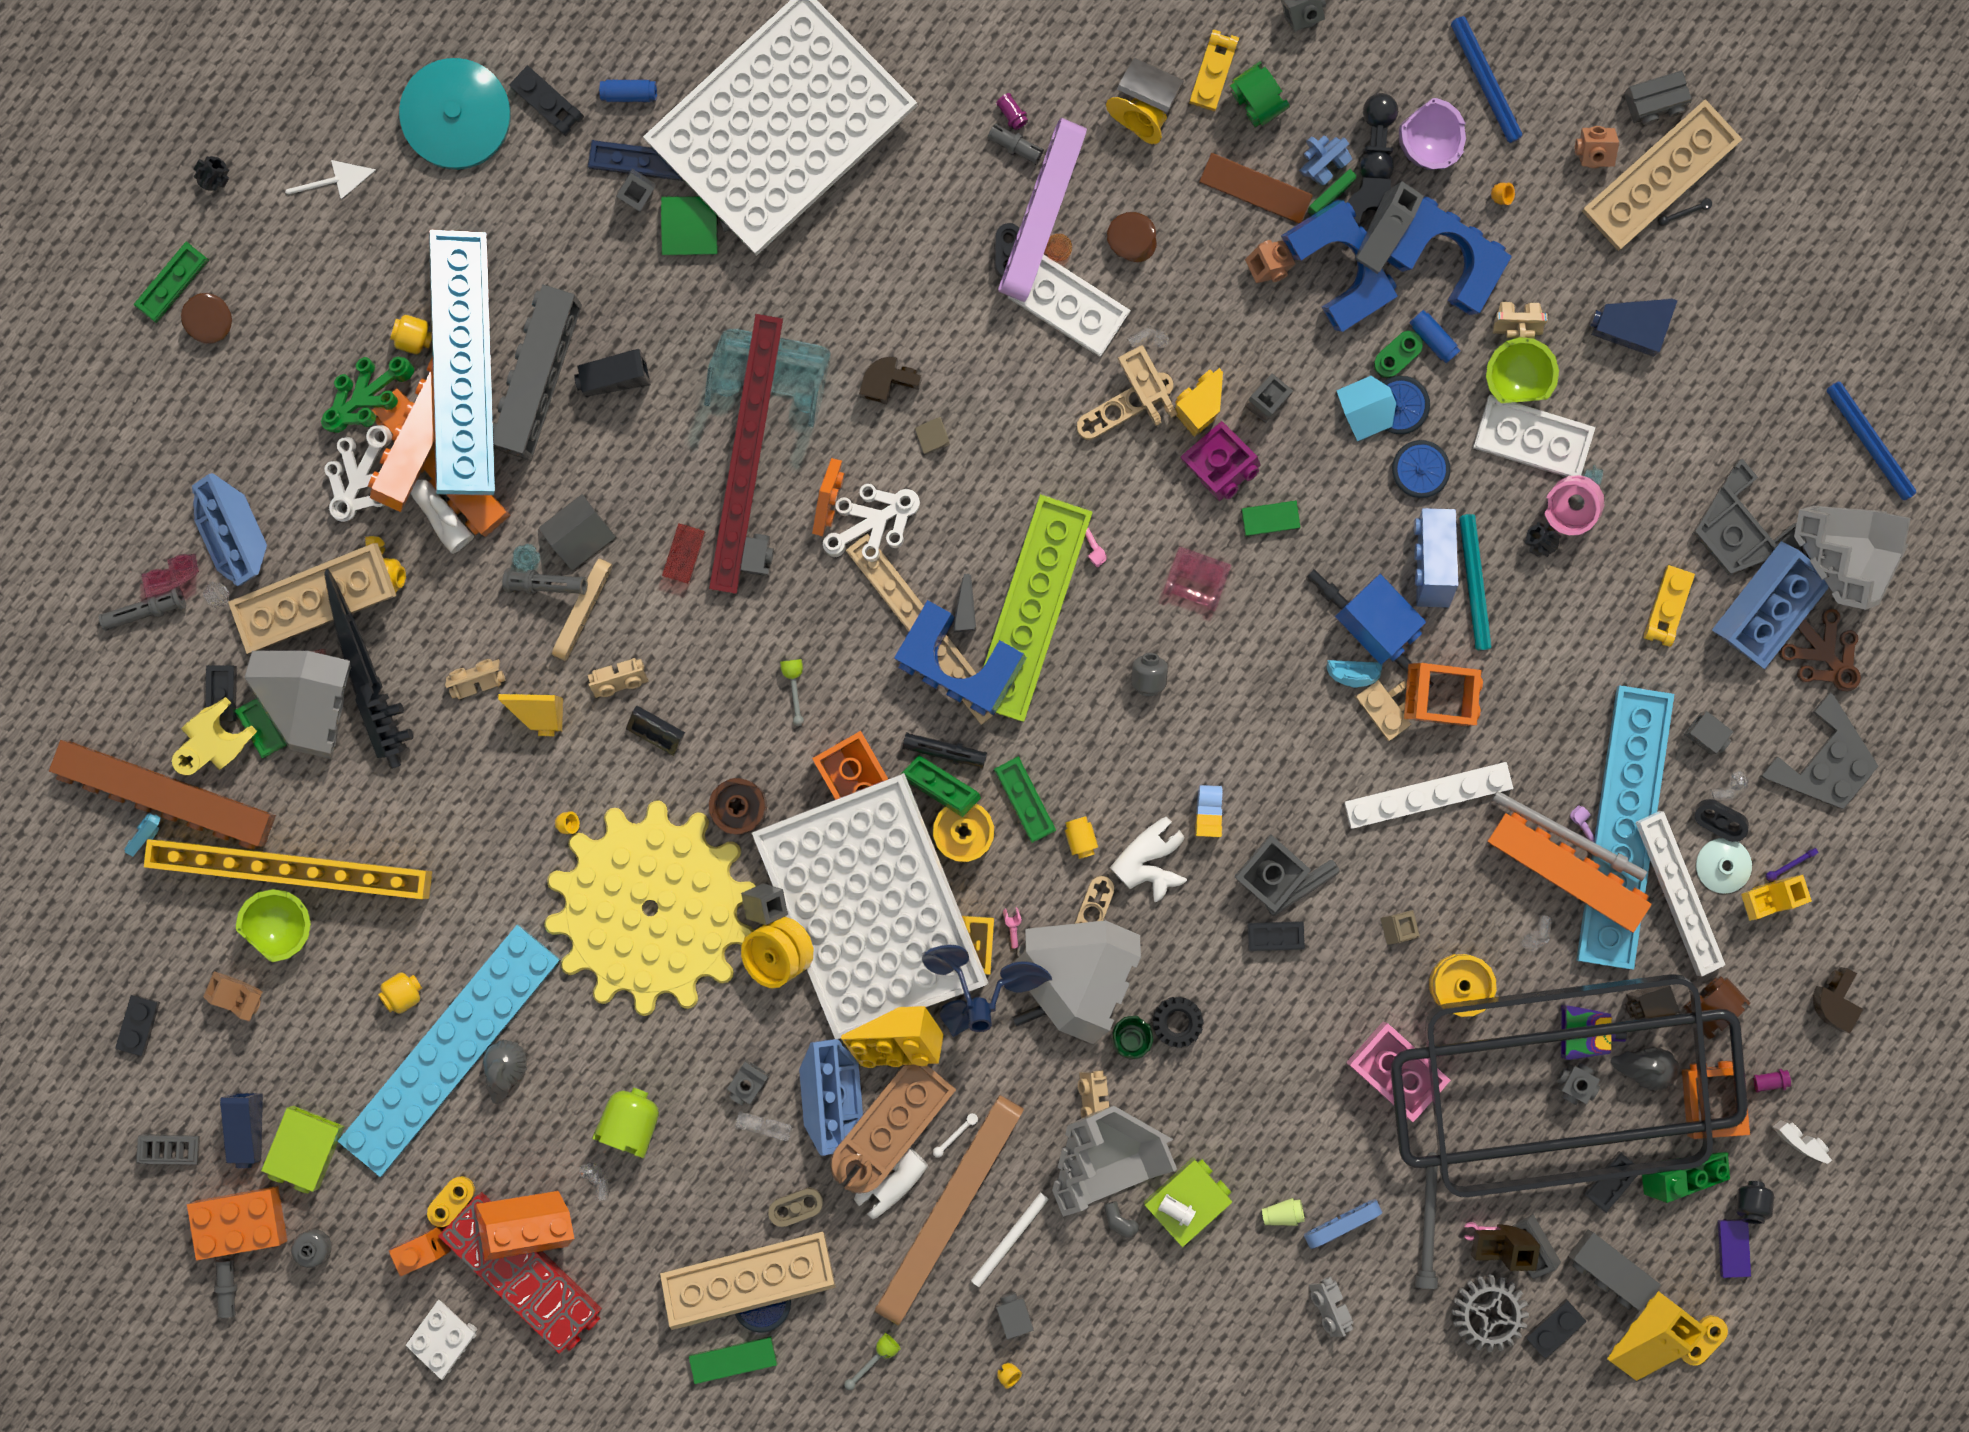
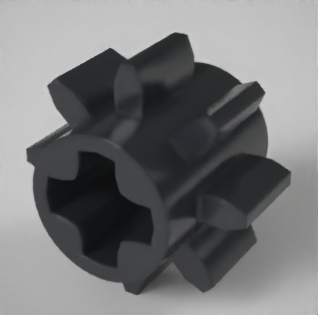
[194,156,229,191]
[1524,522,1561,557]

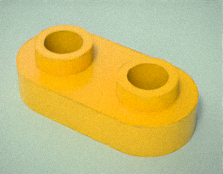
[427,1176,475,1227]
[1681,1315,1728,1365]

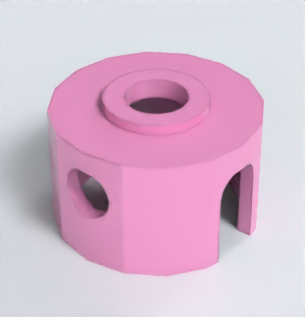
[1545,475,1605,535]

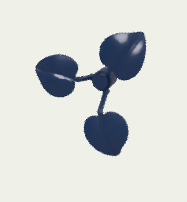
[921,945,1052,1037]

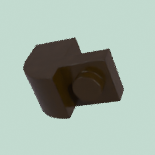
[859,357,922,404]
[1813,967,1863,1034]
[1471,1224,1541,1271]

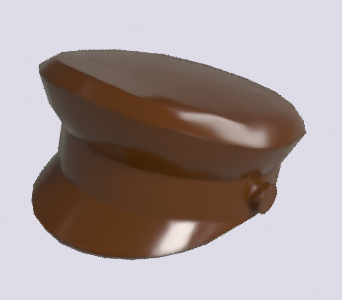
[1107,212,1157,263]
[181,293,232,343]

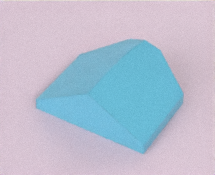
[1336,376,1396,441]

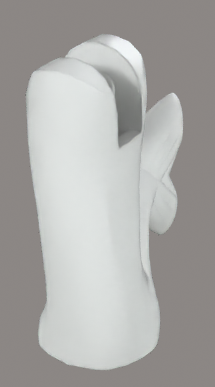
[411,480,474,554]
[1110,817,1187,902]
[854,1147,928,1220]

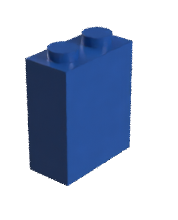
[1335,574,1426,665]

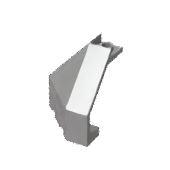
[1794,506,1911,610]
[245,651,351,759]
[1013,920,1141,1044]
[1052,1106,1177,1217]

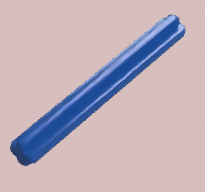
[1451,16,1522,143]
[1827,381,1917,500]

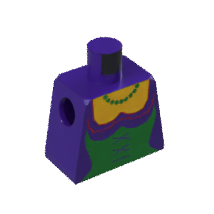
[1561,1005,1627,1060]

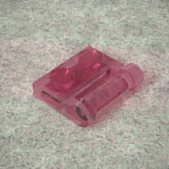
[1163,546,1231,612]

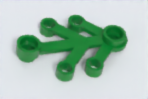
[321,357,414,433]

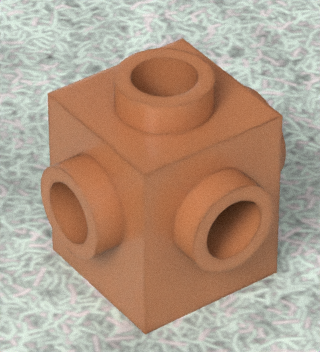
[1575,126,1619,168]
[1245,240,1295,283]

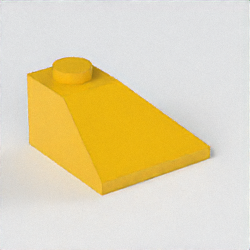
[498,694,563,737]

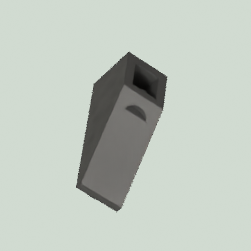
[1355,181,1424,274]

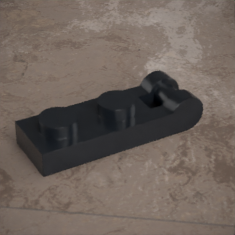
[509,65,584,137]

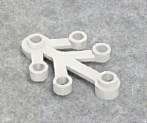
[325,425,392,522]
[823,484,920,562]

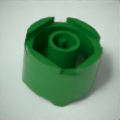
[1229,61,1290,128]

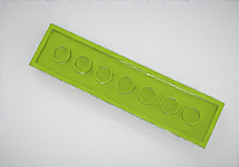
[971,494,1092,722]

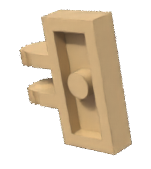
[1355,680,1412,741]

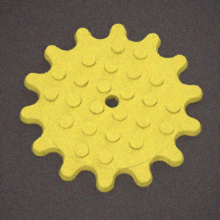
[544,801,756,1016]

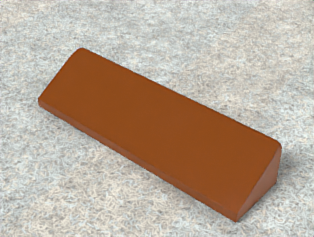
[1200,153,1313,224]

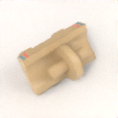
[1493,302,1548,339]

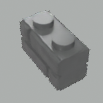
[1624,70,1692,125]

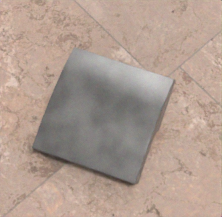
[1117,58,1184,112]

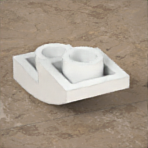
[1772,1120,1832,1164]

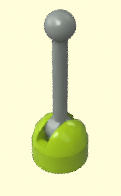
[780,659,804,726]
[844,1333,901,1390]

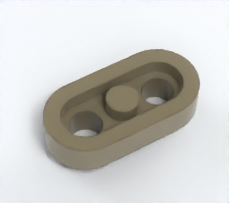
[768,1188,823,1227]

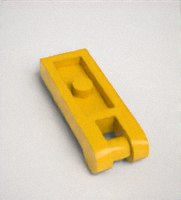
[1189,29,1239,112]
[1643,565,1695,647]

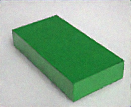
[1307,169,1357,216]
[1241,500,1301,537]
[235,698,287,759]

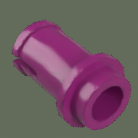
[996,93,1028,130]
[1753,1068,1791,1093]

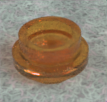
[1045,234,1072,262]

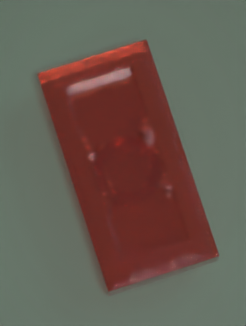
[662,523,706,585]

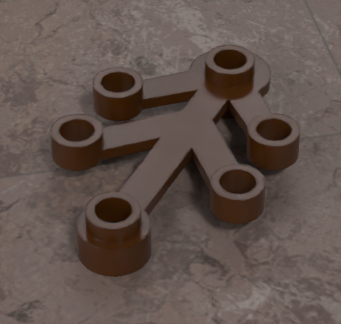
[1779,609,1861,691]

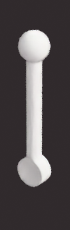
[933,1113,978,1158]

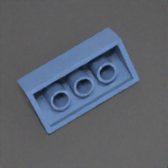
[1712,541,1829,669]

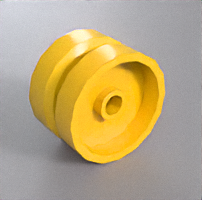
[933,804,994,862]
[741,917,814,988]
[1429,954,1497,1017]

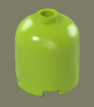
[592,1087,659,1158]

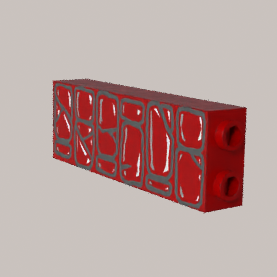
[438,1192,602,1354]

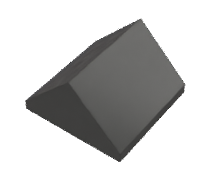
[539,494,616,571]
[1234,834,1311,912]

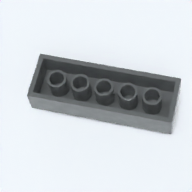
[493,284,582,461]

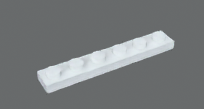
[1344,762,1513,829]
[1635,811,1725,977]

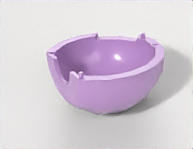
[1399,98,1466,170]

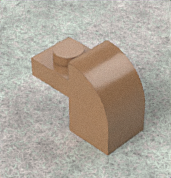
[203,971,263,1021]

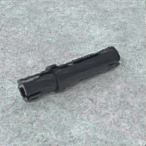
[902,732,987,769]

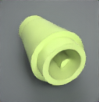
[1262,1198,1305,1226]

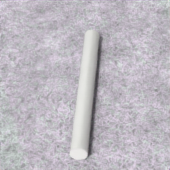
[971,1192,1049,1287]

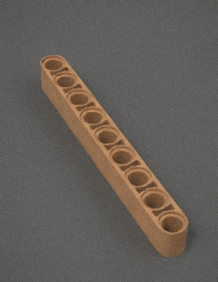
[874,1095,1024,1326]

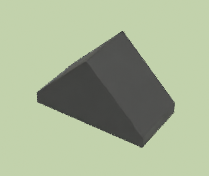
[1245,373,1293,423]

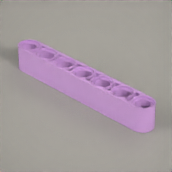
[998,118,1087,302]

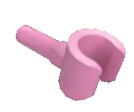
[1085,528,1106,567]
[1003,907,1021,948]
[1464,1222,1497,1241]

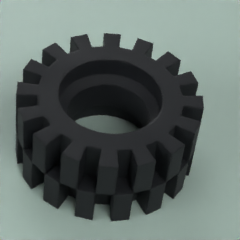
[1152,997,1204,1048]

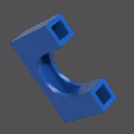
[1386,197,1512,315]
[1281,200,1398,332]
[894,600,1027,716]

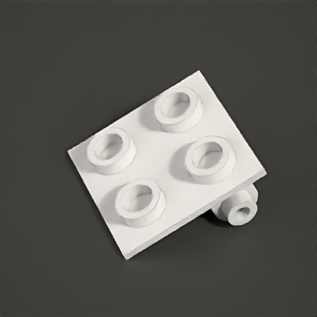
[406,1300,477,1380]

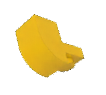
[1741,875,1812,921]

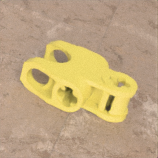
[172,697,257,775]

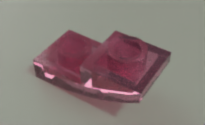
[141,554,199,597]

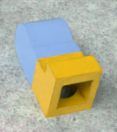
[1195,785,1222,837]

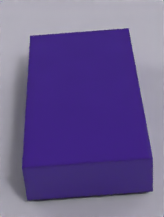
[1718,1219,1751,1278]

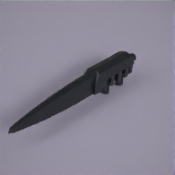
[324,569,414,769]

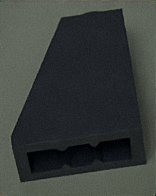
[574,349,651,397]

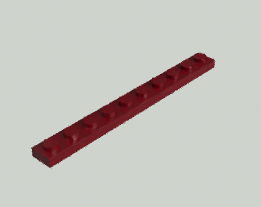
[709,314,783,594]

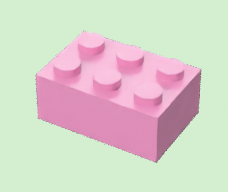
[1346,1021,1451,1122]

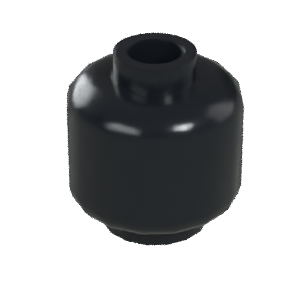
[1735,1181,1774,1225]

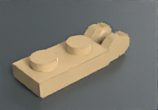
[1118,345,1177,426]

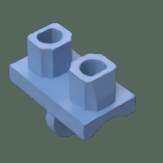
[1299,135,1352,185]

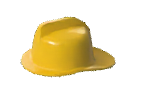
[1106,97,1167,144]

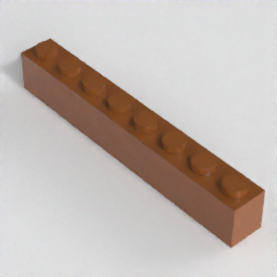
[49,740,276,850]

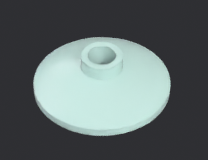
[1696,838,1752,894]

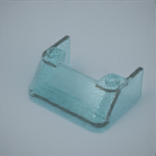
[704,329,831,427]

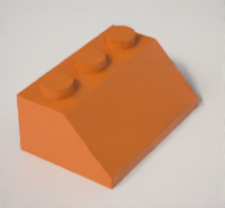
[812,731,888,800]
[475,1191,574,1261]

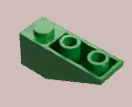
[1642,1152,1730,1203]

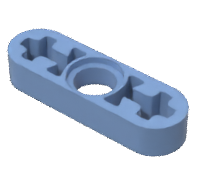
[1304,1199,1383,1249]

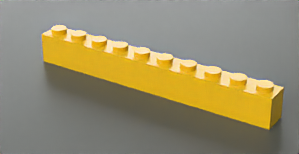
[144,839,432,899]

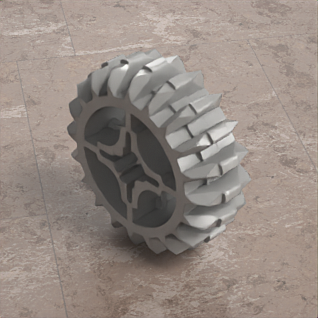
[1452,1274,1529,1352]

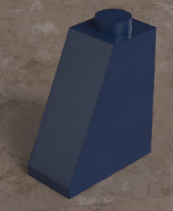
[1590,299,1678,357]
[220,1093,263,1168]

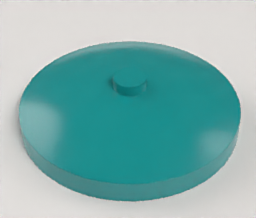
[399,58,511,170]

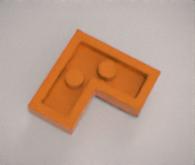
[812,458,845,536]

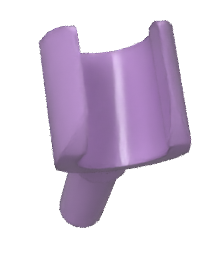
[1570,805,1595,842]

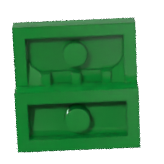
[661,196,718,255]

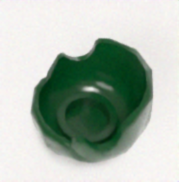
[1111,1015,1154,1060]

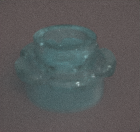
[1584,465,1604,487]
[513,544,540,571]

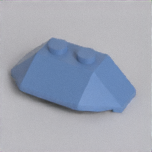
[192,473,267,586]
[799,1039,863,1156]

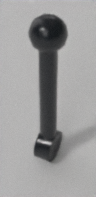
[1658,198,1712,226]

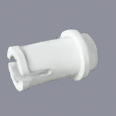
[1158,1194,1196,1226]

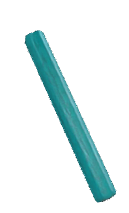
[1459,514,1492,651]

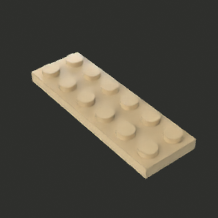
[1582,99,1743,251]
[228,543,396,654]
[660,1232,836,1330]

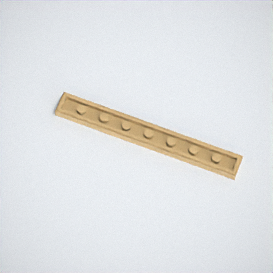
[846,533,996,725]

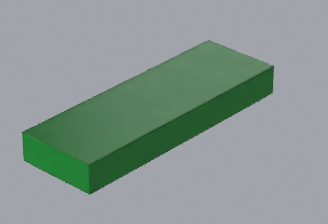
[133,241,209,323]
[901,755,981,817]
[994,756,1056,843]
[689,1336,778,1384]

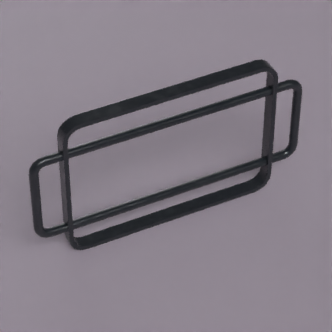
[1391,974,1748,1197]

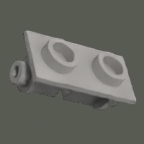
[1309,1276,1354,1337]

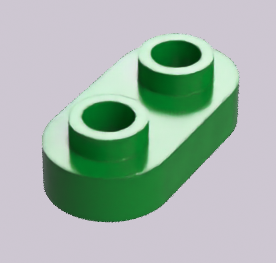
[1374,331,1423,378]

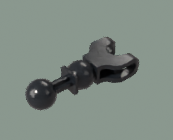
[1347,93,1398,226]

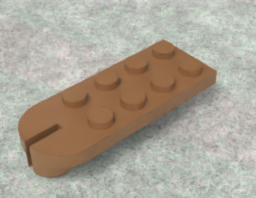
[830,1064,956,1194]

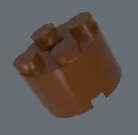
[709,778,767,834]
[1683,976,1751,1040]

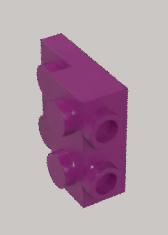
[1180,421,1261,501]

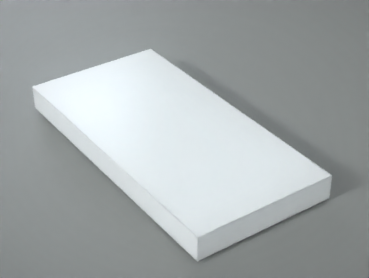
[1008,254,1131,357]
[1473,395,1596,477]

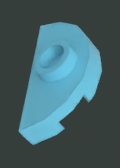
[1327,660,1383,688]
[124,813,160,857]

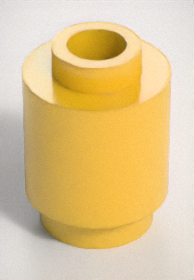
[1064,816,1098,859]

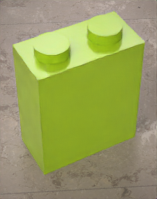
[261,1106,345,1194]
[1144,1157,1232,1247]

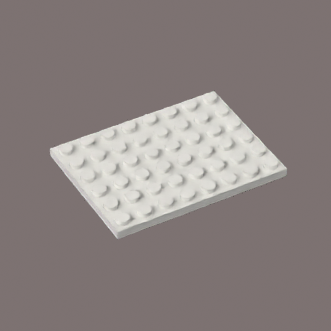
[643,0,918,256]
[752,773,988,1039]

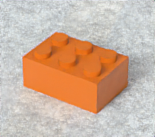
[187,1186,287,1260]

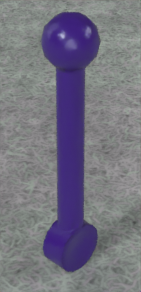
[1766,848,1819,882]

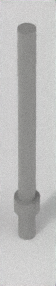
[1492,791,1647,881]

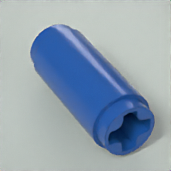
[599,79,657,102]
[1409,310,1461,363]

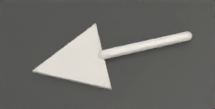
[285,160,376,199]

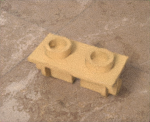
[588,658,649,698]
[445,659,506,699]
[1078,1070,1109,1119]

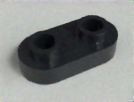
[994,223,1019,278]
[1695,799,1749,842]

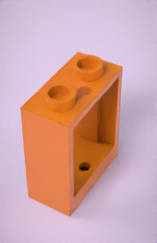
[1404,663,1483,726]
[1682,1061,1750,1139]

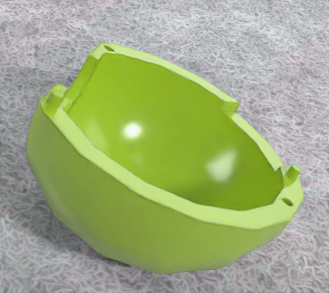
[1486,337,1559,403]
[236,889,311,962]

